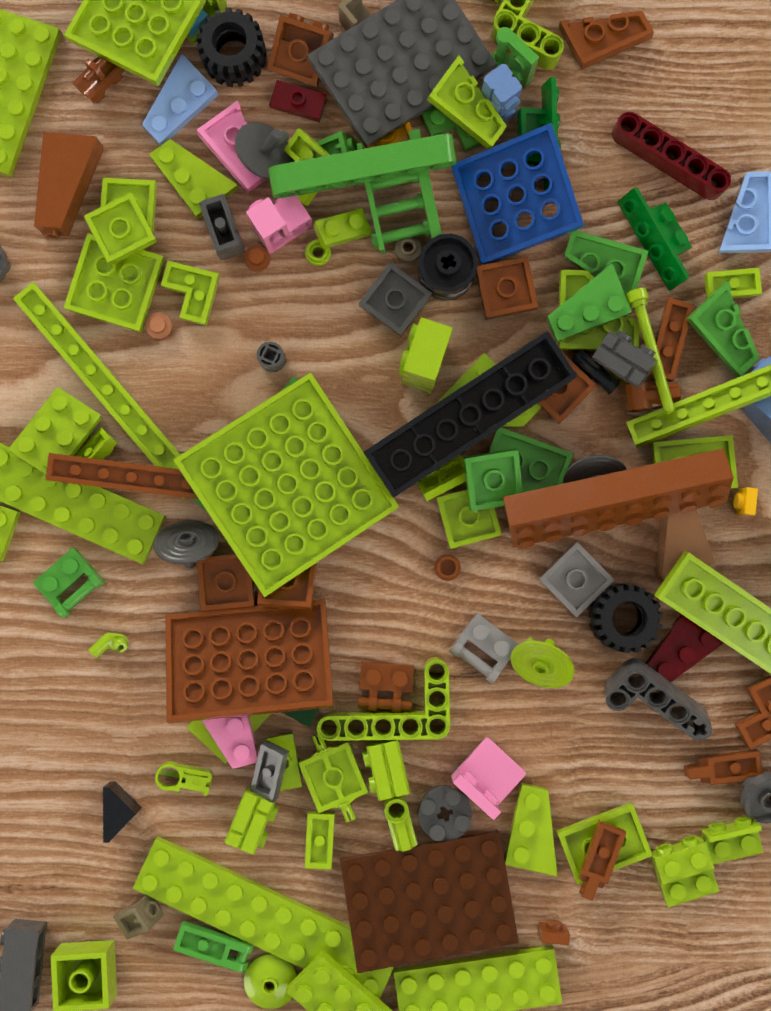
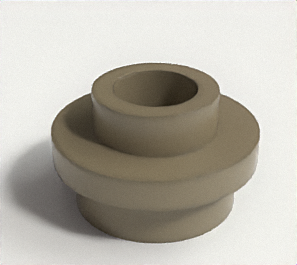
[395,237,421,262]

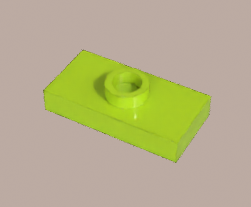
[266,732,303,791]

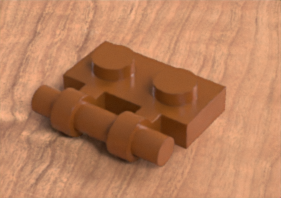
[358,661,414,713]

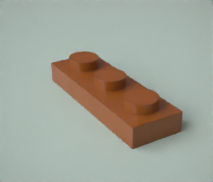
[649,298,694,382]

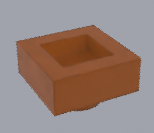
[538,920,570,945]

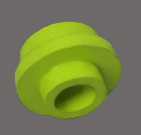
[305,239,331,266]

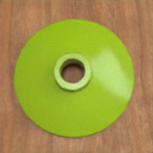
[244,953,297,1009]

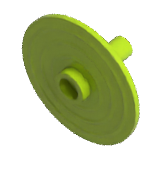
[510,637,575,688]

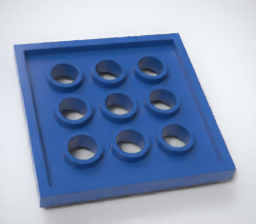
[451,123,585,265]

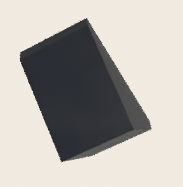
[103,781,142,843]

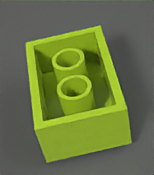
[399,317,453,394]

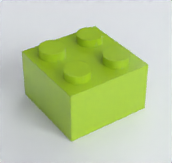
[51,940,117,1011]

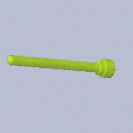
[625,288,674,414]

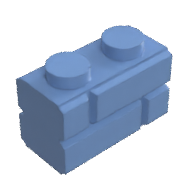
[481,64,522,123]

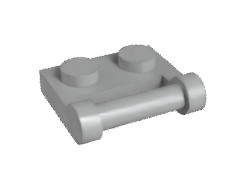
[449,613,518,684]

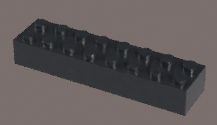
[363,331,578,498]

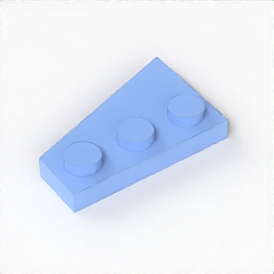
[142,54,219,146]
[718,171,771,254]

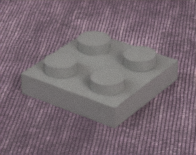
[538,542,614,617]

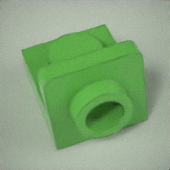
[317,131,358,155]

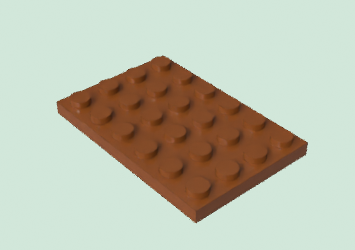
[165,599,334,724]

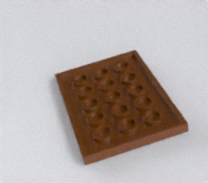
[340,830,519,973]

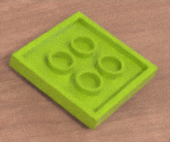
[63,233,165,333]

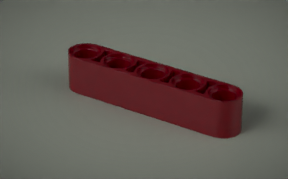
[612,112,731,200]

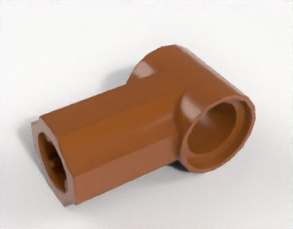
[625,382,681,412]

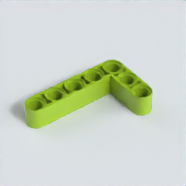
[491,0,564,70]
[317,657,450,741]

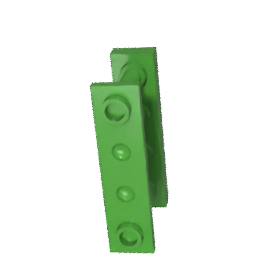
[356,129,442,255]

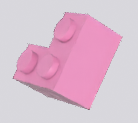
[246,196,313,254]

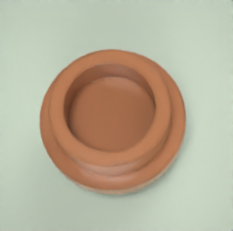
[145,312,172,339]

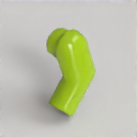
[88,632,129,658]

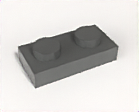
[250,740,289,802]

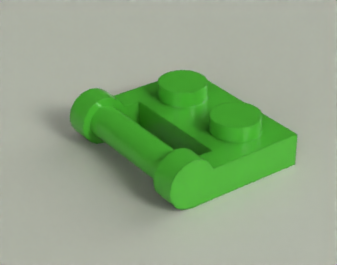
[492,27,539,89]
[33,547,105,619]

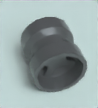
[257,341,286,373]

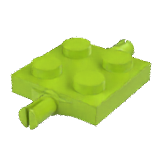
[298,733,369,822]

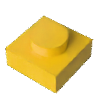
[733,487,758,516]

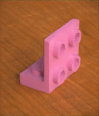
[451,737,526,820]

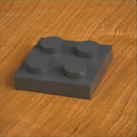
[359,262,433,337]

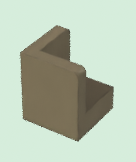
[338,0,371,30]

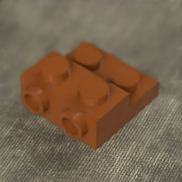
[266,12,334,87]

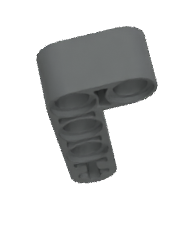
[604,658,712,741]

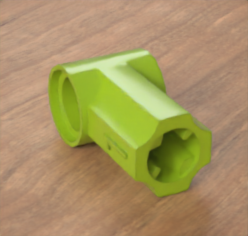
[384,795,418,852]

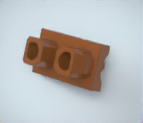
[73,56,125,103]

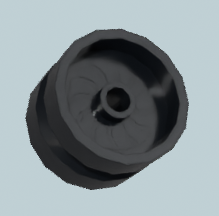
[418,233,478,301]

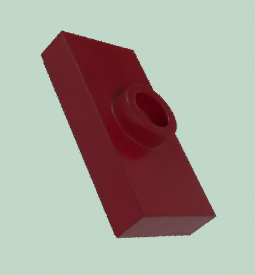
[269,80,327,123]

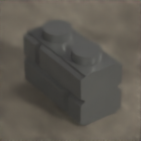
[199,194,245,261]
[592,330,658,388]

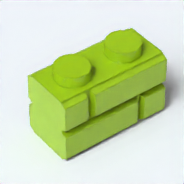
[362,740,410,801]
[224,786,279,855]

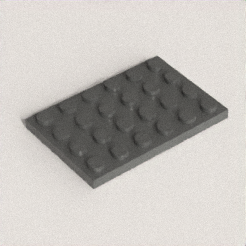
[307,0,497,148]

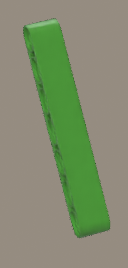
[268,134,457,198]

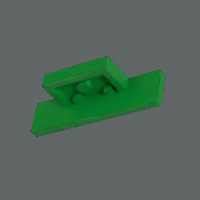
[517,77,561,190]
[618,187,693,290]

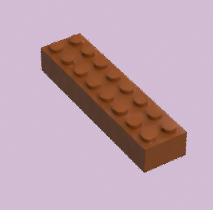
[503,448,734,548]

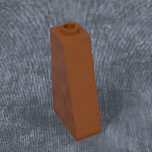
[34,132,103,239]

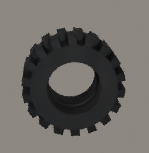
[196,8,267,87]
[589,584,663,653]

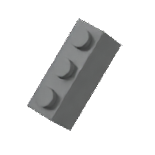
[0,919,47,1011]

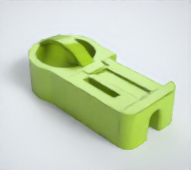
[155,761,213,796]

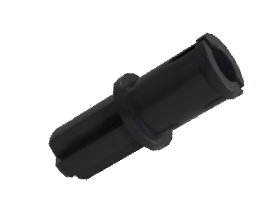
[571,349,620,395]

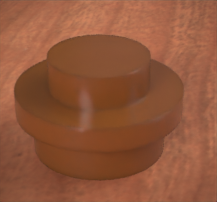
[244,244,271,271]
[434,554,461,581]

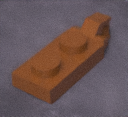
[684,749,763,785]
[579,820,626,901]

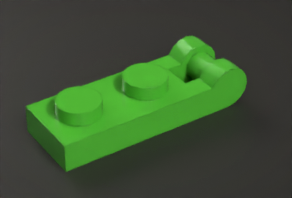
[173,920,254,973]

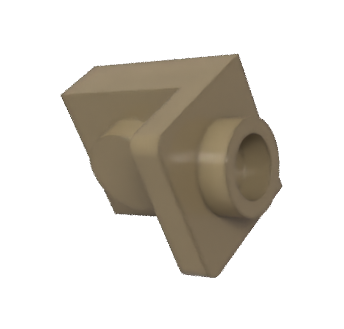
[113,895,163,940]

